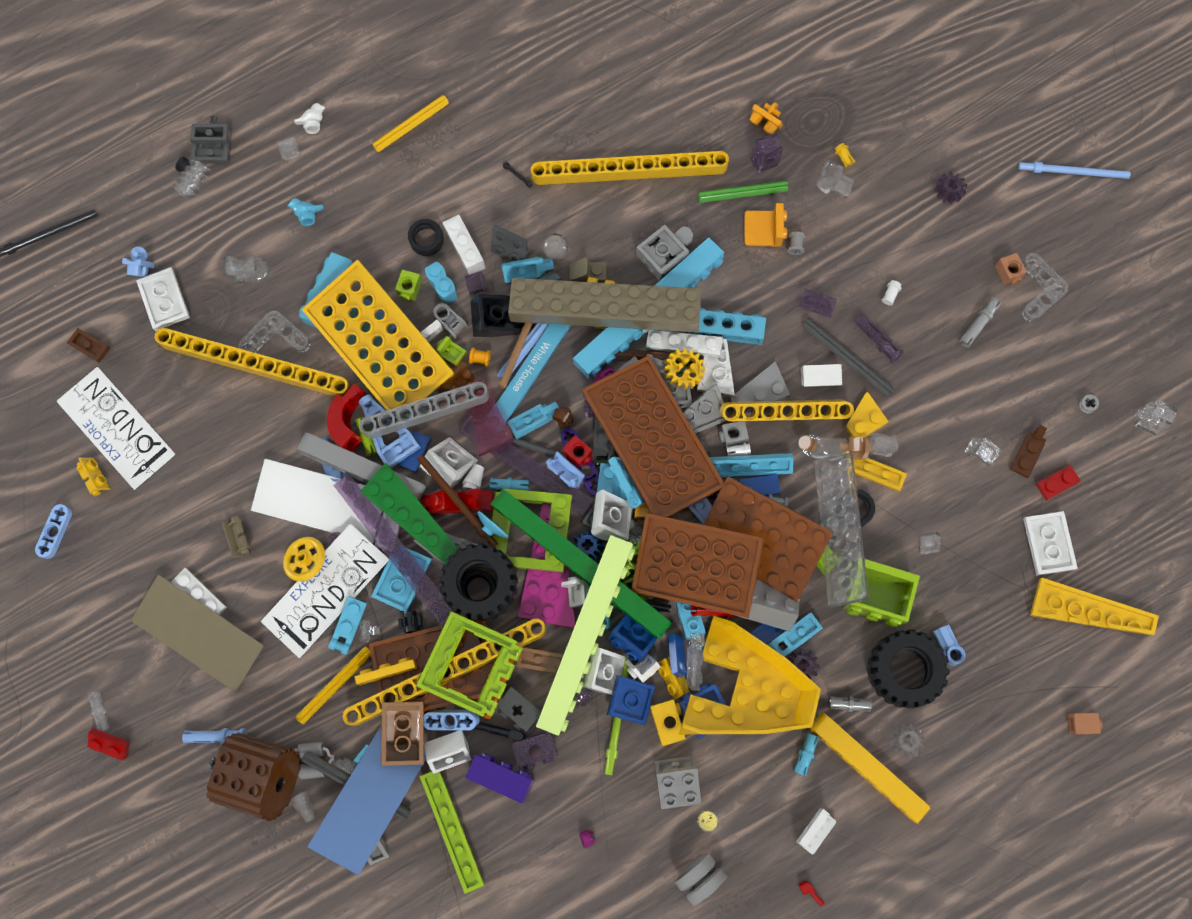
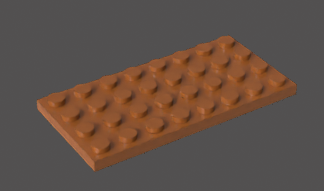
[582,355,724,517]

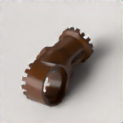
[552,407,573,428]

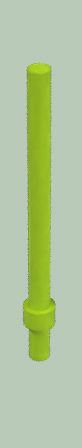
[604,654,632,775]

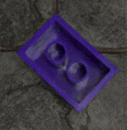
[465,753,535,803]

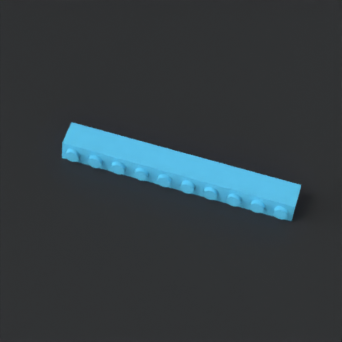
[573,237,724,379]

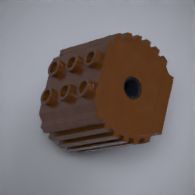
[206,733,301,821]

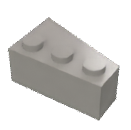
[735,579,799,631]

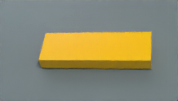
[845,458,907,492]

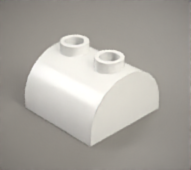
[591,490,632,541]
[582,648,626,695]

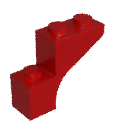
[420,489,493,516]

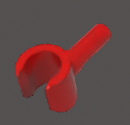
[798,881,824,906]

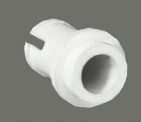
[882,280,902,306]
[726,442,751,456]

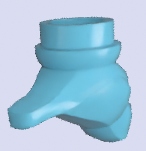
[288,198,324,226]

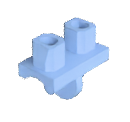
[122,247,154,277]

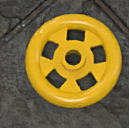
[283,537,325,582]

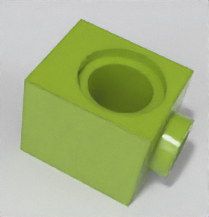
[395,270,422,301]

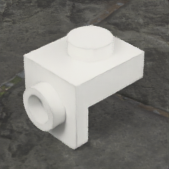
[561,577,589,608]
[625,654,661,682]

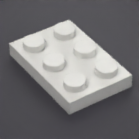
[136,267,190,331]
[1023,511,1078,576]

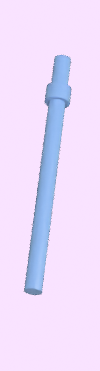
[1018,162,1131,179]

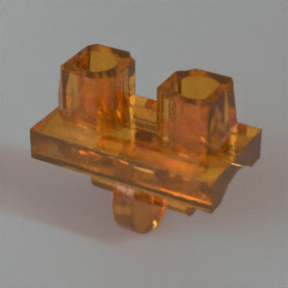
[441,361,475,392]

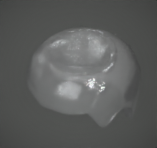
[542,233,570,261]

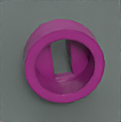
[579,830,596,848]

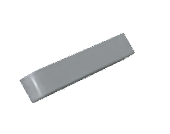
[359,382,490,439]
[296,433,426,501]

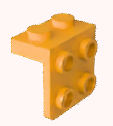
[744,203,787,247]

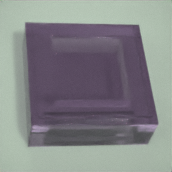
[464,271,487,295]

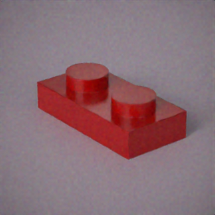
[1036,465,1081,500]
[87,728,129,761]

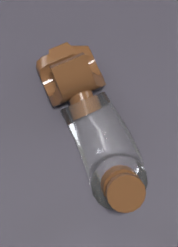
[798,435,871,460]

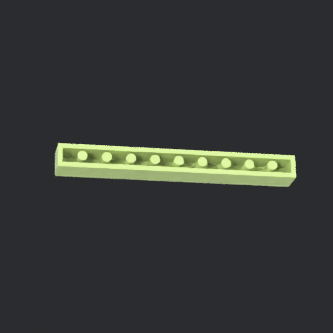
[536,535,636,736]

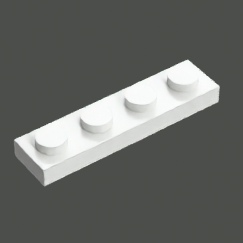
[646,330,723,357]

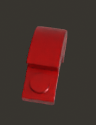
[327,384,368,452]

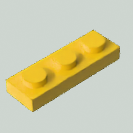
[354,657,418,686]

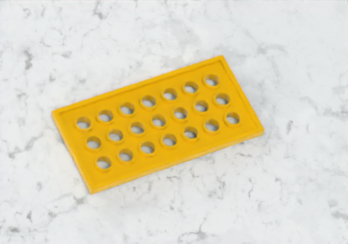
[302,260,455,419]

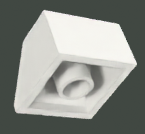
[420,437,478,488]

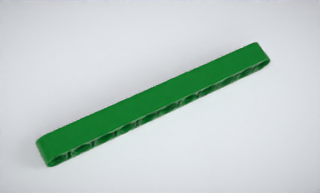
[490,489,672,639]

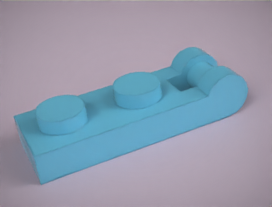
[328,596,367,655]
[768,612,823,657]

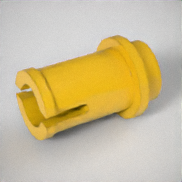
[835,143,855,168]

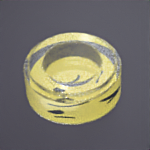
[697,811,718,832]

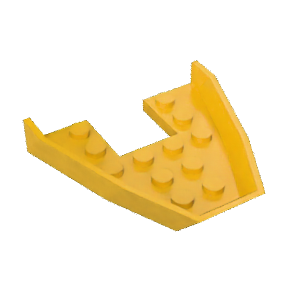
[679,616,821,735]

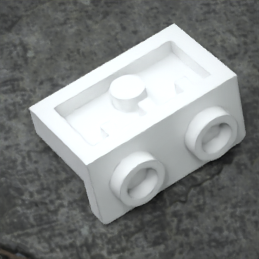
[796,808,836,854]

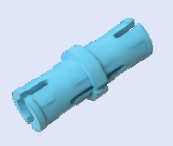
[490,477,529,491]
[793,733,819,776]

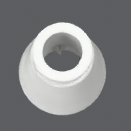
[462,464,484,491]

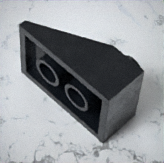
[470,294,533,337]

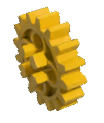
[664,348,706,390]

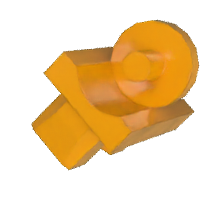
[749,102,783,135]

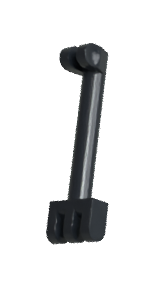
[460,709,526,741]

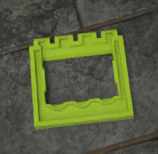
[492,488,573,573]
[416,611,523,717]

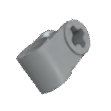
[433,303,468,339]

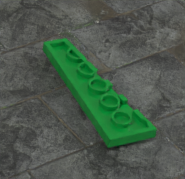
[360,463,458,565]

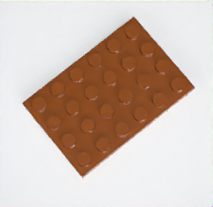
[703,476,834,602]
[631,513,765,618]
[369,620,495,713]

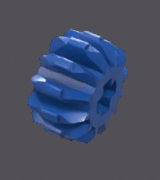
[573,529,604,561]

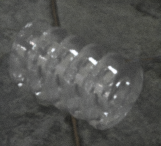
[172,160,212,200]

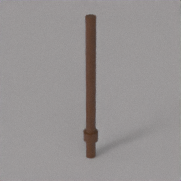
[417,454,499,547]

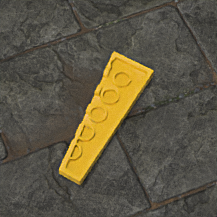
[1030,578,1159,636]

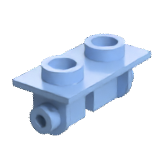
[546,451,585,489]

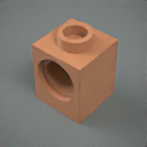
[995,253,1026,285]
[1067,713,1103,735]

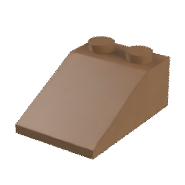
[380,702,423,766]

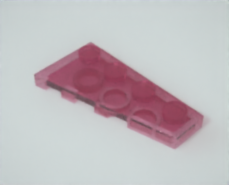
[465,377,514,457]

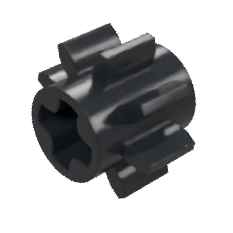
[398,611,423,633]

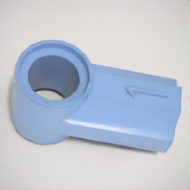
[932,625,966,666]

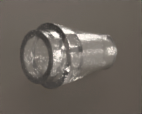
[291,790,316,823]

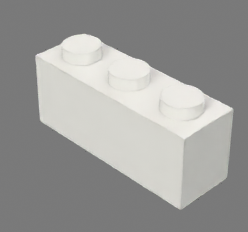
[442,215,486,277]

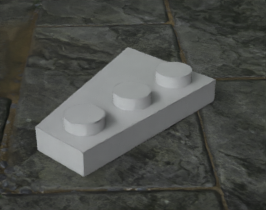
[730,361,790,413]

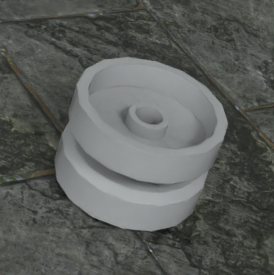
[674,852,728,907]

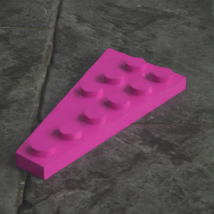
[518,504,575,629]

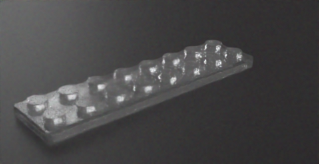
[814,451,869,608]

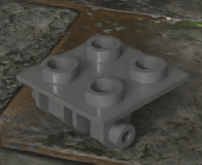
[491,225,530,262]

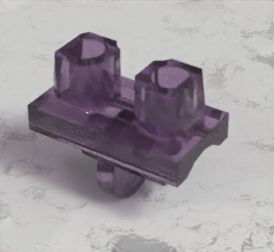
[798,289,837,318]

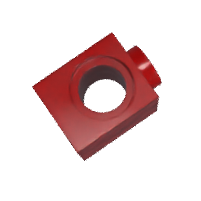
[562,435,593,468]

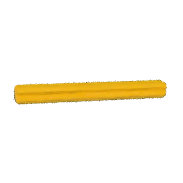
[373,95,449,152]
[295,646,371,724]

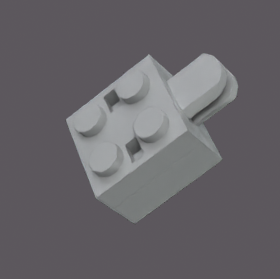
[636,225,693,281]

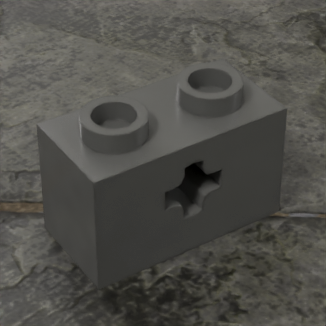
[497,687,541,732]

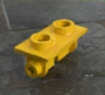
[76,457,110,496]
[658,657,690,700]

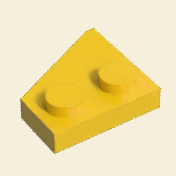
[845,392,889,437]

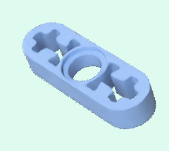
[35,504,72,559]
[423,710,480,730]

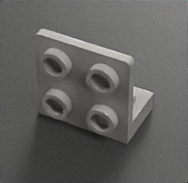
[654,756,701,809]

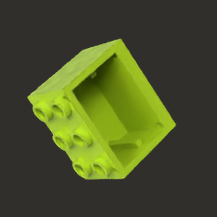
[842,558,920,628]

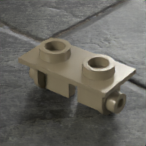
[222,516,250,558]

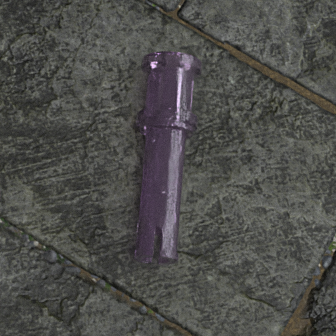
[854,314,904,364]

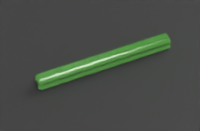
[698,181,788,203]

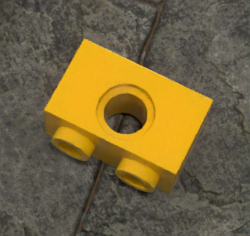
[650,699,686,746]

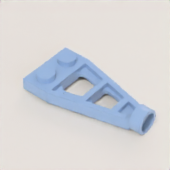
[359,394,421,468]

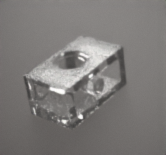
[1134,399,1178,436]

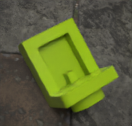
[436,336,467,368]

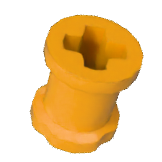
[469,347,491,367]

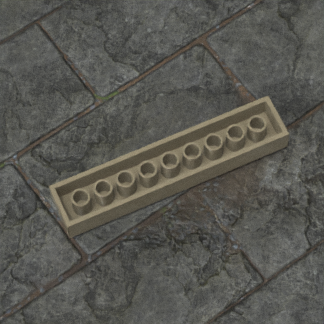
[508,278,701,333]

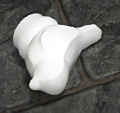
[294,103,325,134]

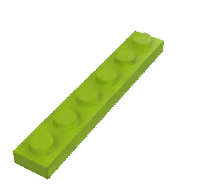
[420,771,485,894]

